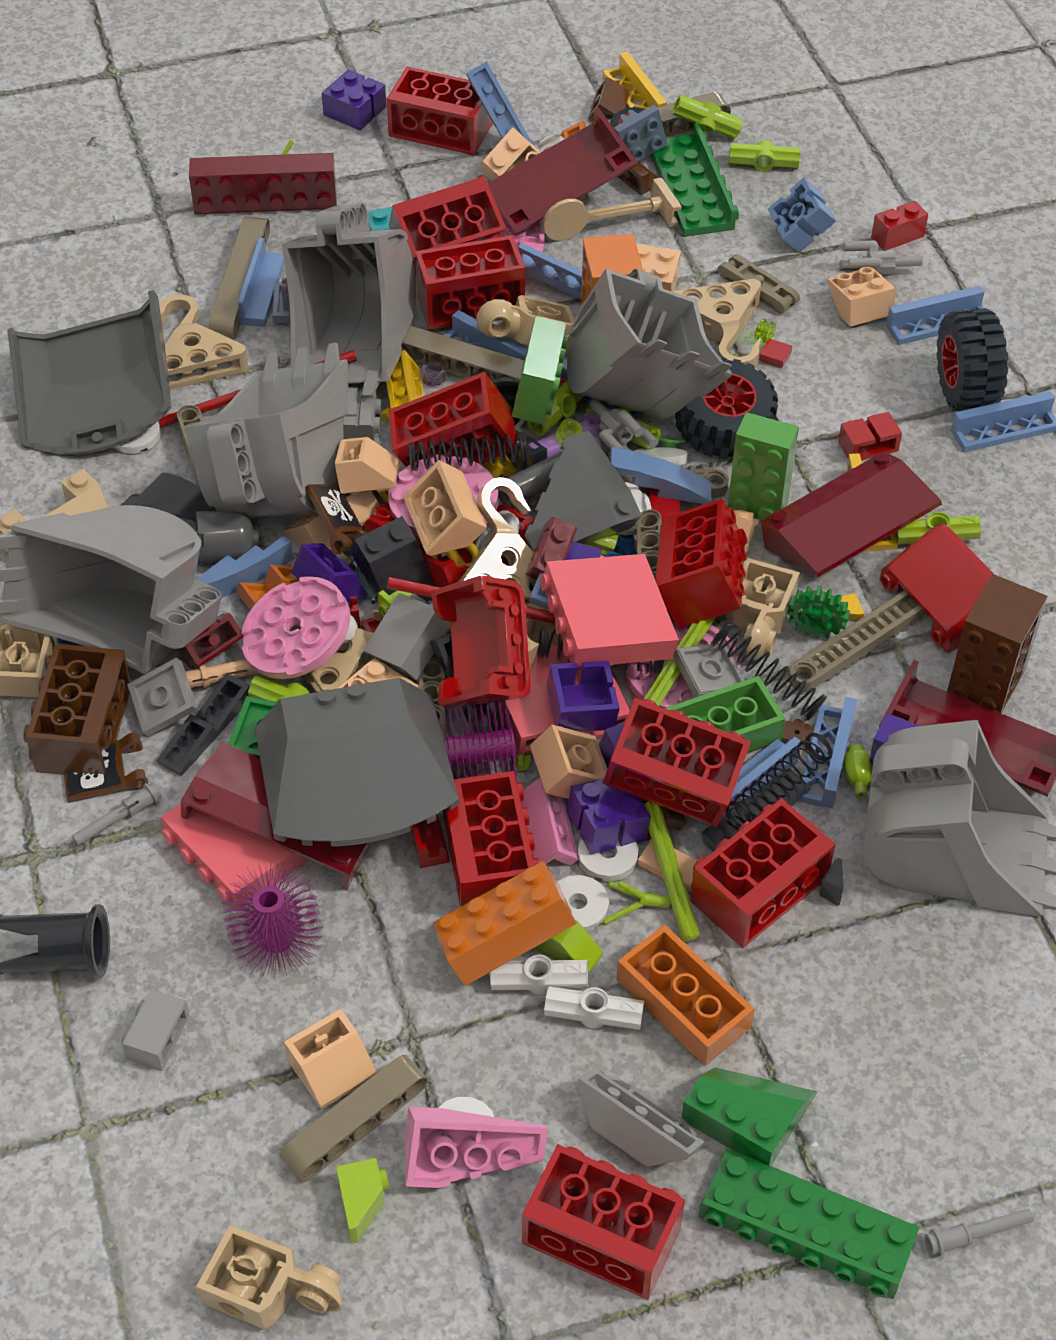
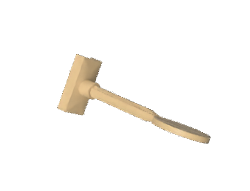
[542,178,682,241]

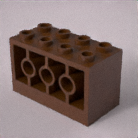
[947,574,1048,713]
[23,644,131,775]

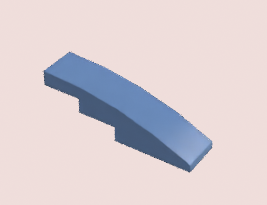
[609,447,711,504]
[197,535,293,598]

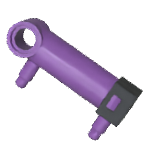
[516,412,602,470]

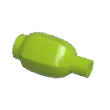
[843,744,873,798]

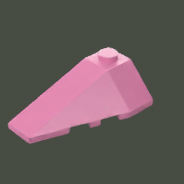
[404,1106,548,1188]

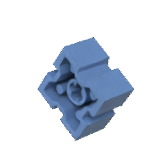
[768,177,836,253]

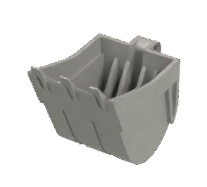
[282,203,416,396]
[567,268,732,420]
[185,342,348,519]
[0,505,221,674]
[862,720,1056,916]

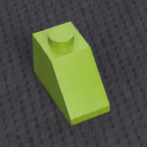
[534,920,603,975]
[336,1157,389,1244]

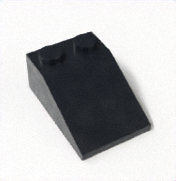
[349,516,436,603]

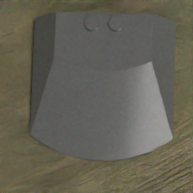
[7,290,172,455]
[255,677,459,846]

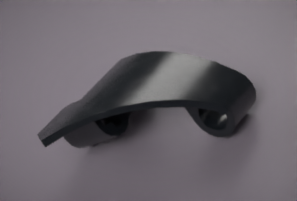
[120,472,217,523]

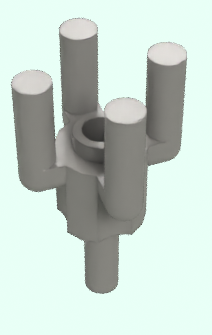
[839,240,923,274]
[589,399,658,450]

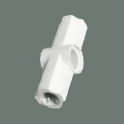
[490,955,588,996]
[544,986,644,1030]

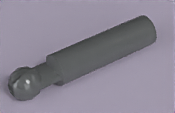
[498,434,610,507]

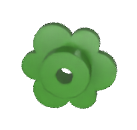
[658,437,685,448]

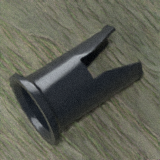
[0,904,110,978]

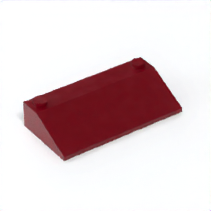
[477,108,638,235]
[760,451,942,577]
[879,660,1056,797]
[181,742,372,890]

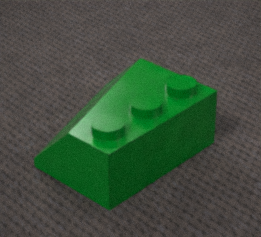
[681,1067,817,1166]

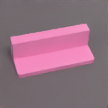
[522,777,579,866]

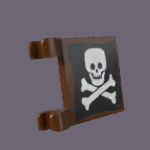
[305,483,367,554]
[64,732,148,803]

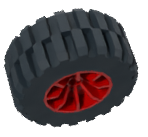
[936,308,1008,410]
[675,358,778,459]

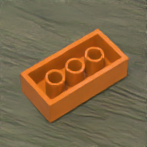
[433,861,577,986]
[616,924,755,1066]

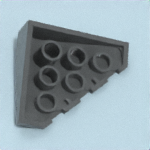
[524,431,642,552]

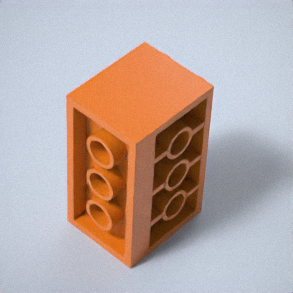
[581,234,643,306]

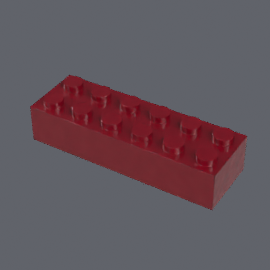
[189,153,337,214]

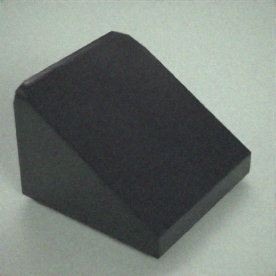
[819,858,843,906]

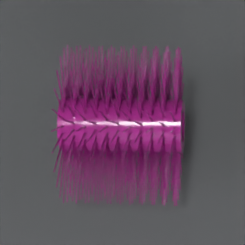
[443,700,518,783]
[221,863,323,978]

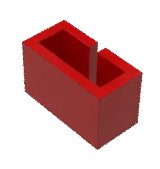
[871,201,929,251]
[838,412,902,461]

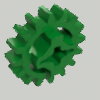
[787,586,850,639]

